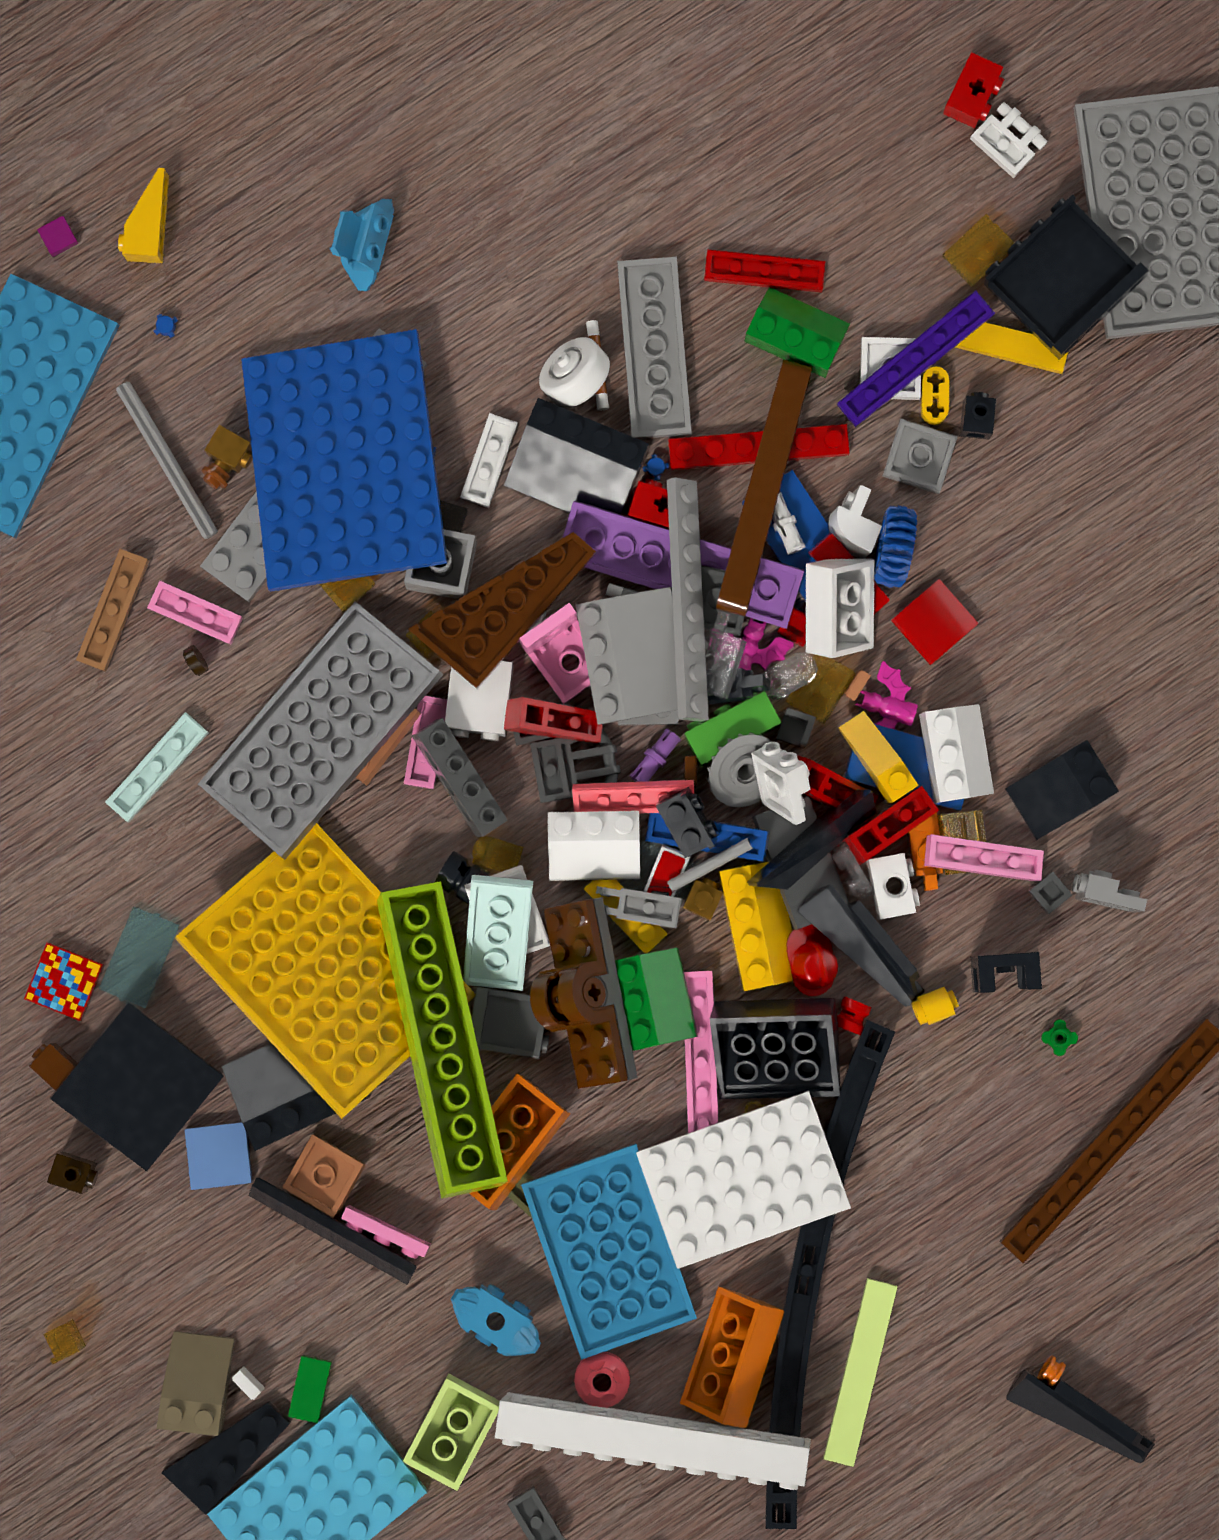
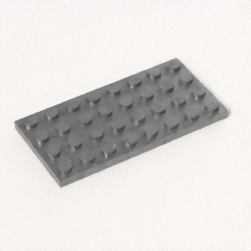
[198,601,443,860]

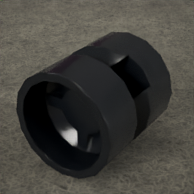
[434,851,490,905]

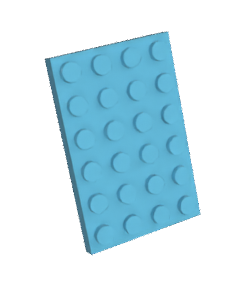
[207,1394,428,1540]

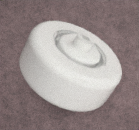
[539,337,610,408]

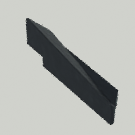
[747,789,876,890]
[798,884,925,1007]
[1006,1369,1155,1463]

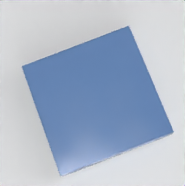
[185,1122,253,1190]

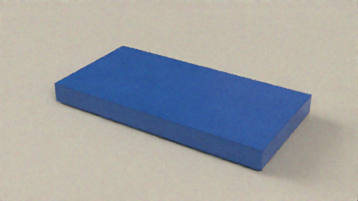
[742,470,830,602]
[844,724,964,811]

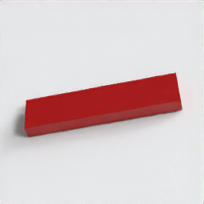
[704,249,826,293]

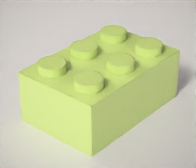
[403,1373,500,1491]

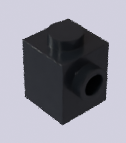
[959,392,996,440]

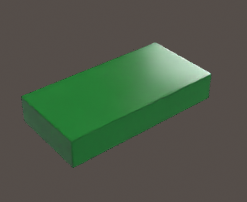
[288,1355,332,1423]

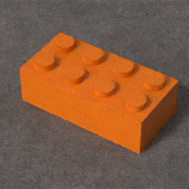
[469,1073,571,1211]

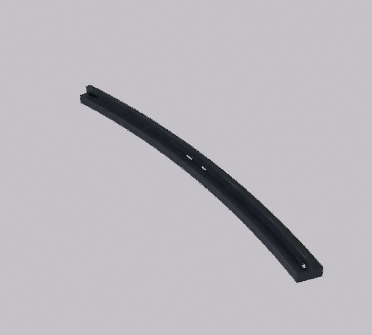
[765,1020,895,1529]

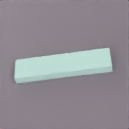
[105,712,209,822]

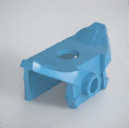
[330,198,394,291]
[451,1284,541,1356]

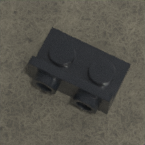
[656,787,719,858]

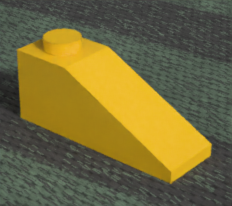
[118,168,169,263]
[838,711,919,803]

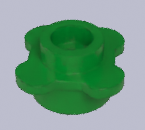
[1041,1020,1078,1056]

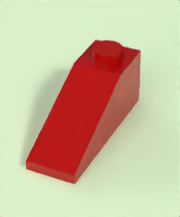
[503,697,603,743]
[797,756,878,823]
[843,786,939,865]

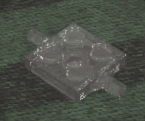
[704,611,747,699]

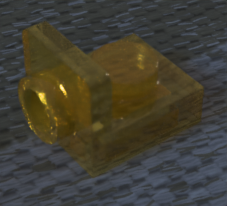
[472,836,524,872]

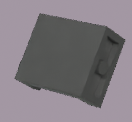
[471,987,549,1059]

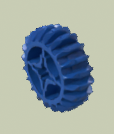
[874,505,917,588]

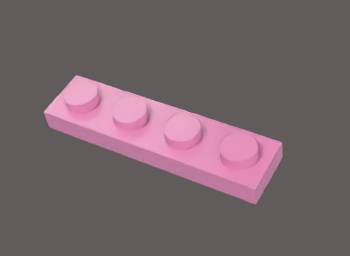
[924,834,1044,882]

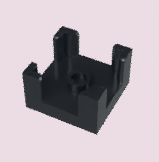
[970,952,1042,993]

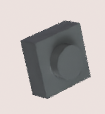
[1028,872,1072,914]

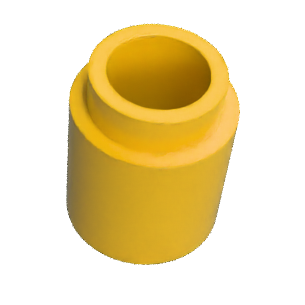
[911,987,959,1025]

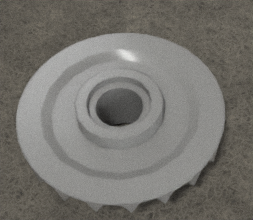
[707,732,772,807]

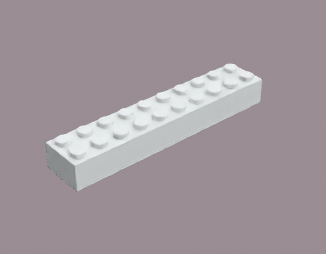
[495,1392,811,1490]

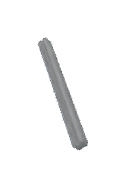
[116,382,218,539]

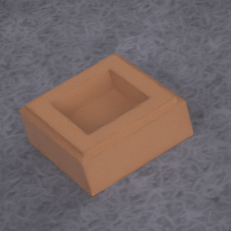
[843,670,871,701]

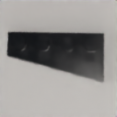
[161,1401,291,1515]

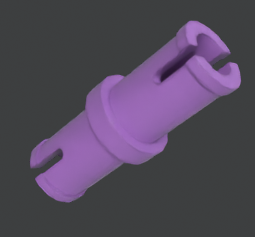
[630,728,681,782]

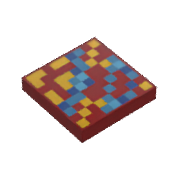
[24,943,104,1021]

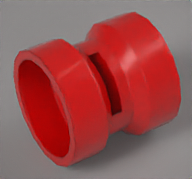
[837,996,872,1035]

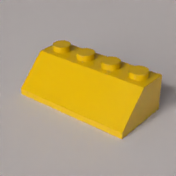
[718,862,793,991]

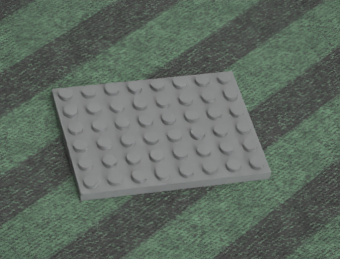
[1073,86,1219,339]

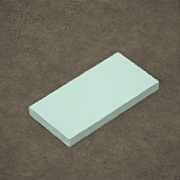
[463,875,533,991]

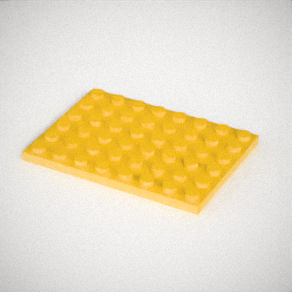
[175,823,475,1119]

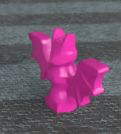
[711,618,794,671]
[855,661,918,730]

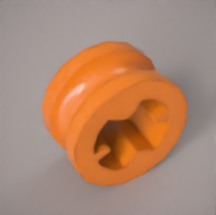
[1037,1355,1066,1387]

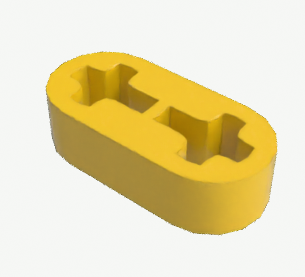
[921,366,949,425]

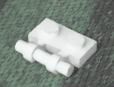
[970,102,1048,178]

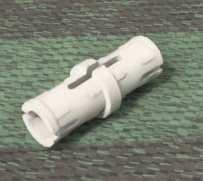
[772,492,806,555]

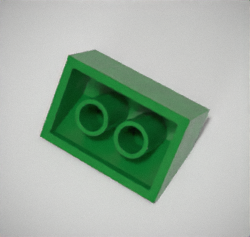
[744,287,850,378]
[615,947,698,1051]

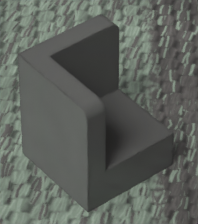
[776,708,816,749]

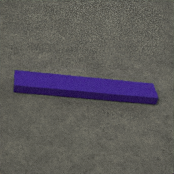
[837,291,995,427]

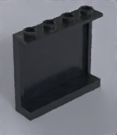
[984,194,1149,360]

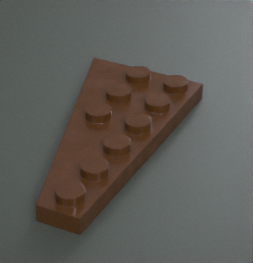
[408,532,596,689]

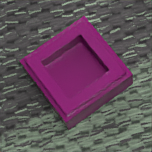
[37,216,79,257]

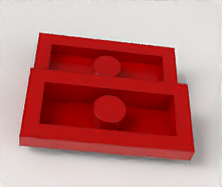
[891,579,979,666]

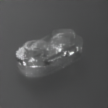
[763,652,818,700]
[831,841,874,900]

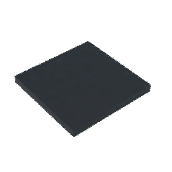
[50,1001,224,1171]

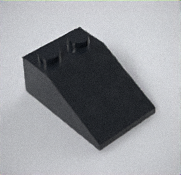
[1005,740,1119,840]

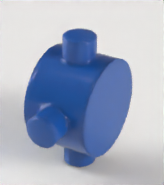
[154,314,178,338]
[643,454,669,481]

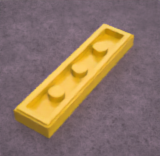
[955,322,1068,374]

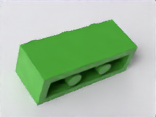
[684,691,782,767]

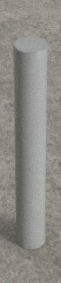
[667,838,753,892]

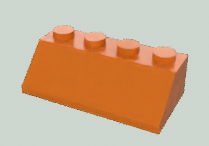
[680,1286,784,1428]

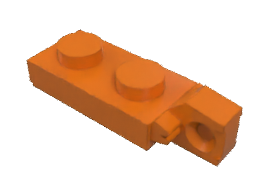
[908,813,943,891]

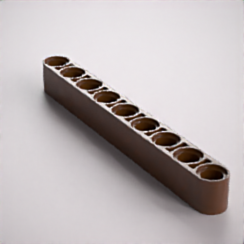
[716,359,813,617]

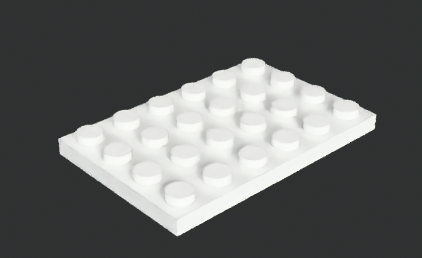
[636,1091,851,1269]

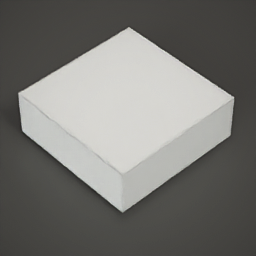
[232,1366,265,1400]

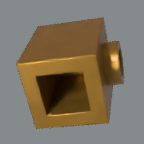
[204,425,253,473]
[683,877,724,921]

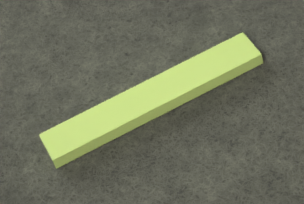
[823,1278,897,1467]

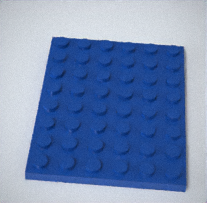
[241,329,448,592]

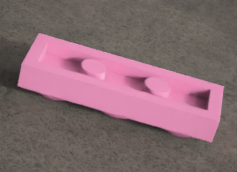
[147,581,243,645]
[404,696,447,789]
[341,1205,431,1259]

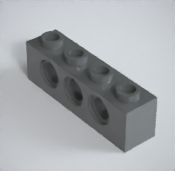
[412,718,508,837]

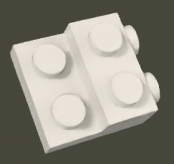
[751,742,811,825]

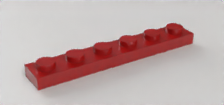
[668,424,850,470]

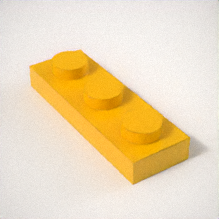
[584,880,667,954]

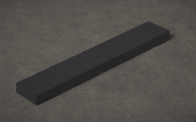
[249,1177,417,1285]

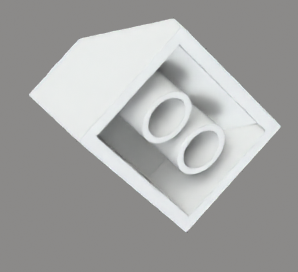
[806,559,874,658]
[919,704,994,803]
[548,811,640,881]

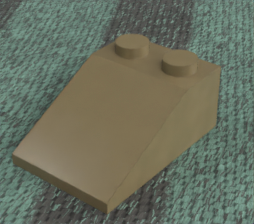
[157,1331,235,1436]

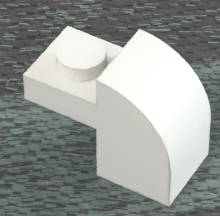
[828,485,882,559]

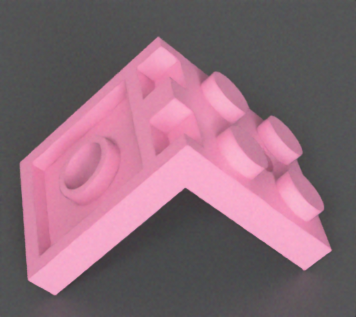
[519,603,590,704]

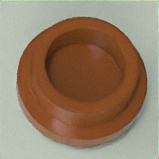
[201,462,230,490]

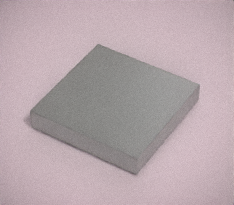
[882,418,958,494]

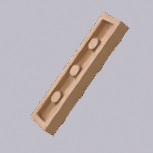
[76,549,149,672]

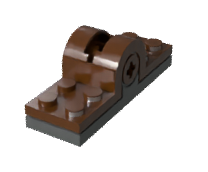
[530,897,638,1089]

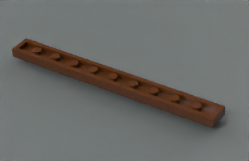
[999,1018,1219,1263]

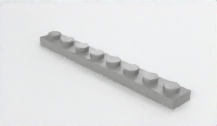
[667,477,709,722]

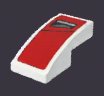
[644,844,690,897]

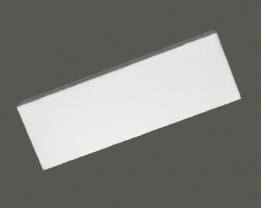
[460,413,518,508]

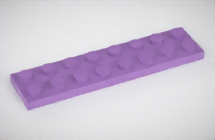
[563,501,804,629]

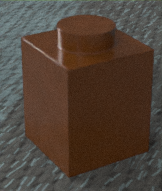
[29,1043,77,1090]

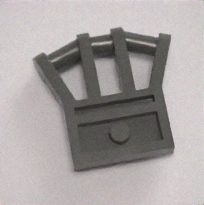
[530,724,621,803]

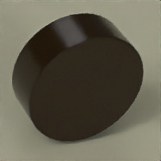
[183,645,209,676]

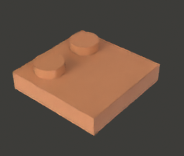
[282,1134,366,1218]

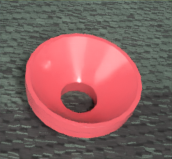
[574,1352,630,1408]

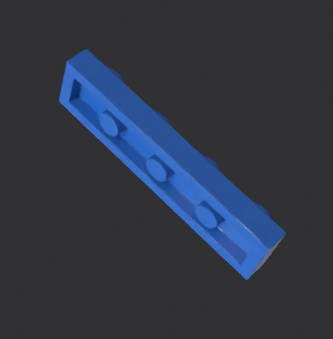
[645,813,770,861]

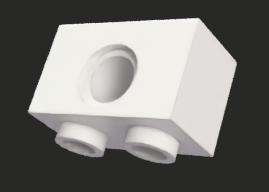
[866,853,920,920]

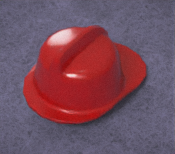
[787,924,838,996]

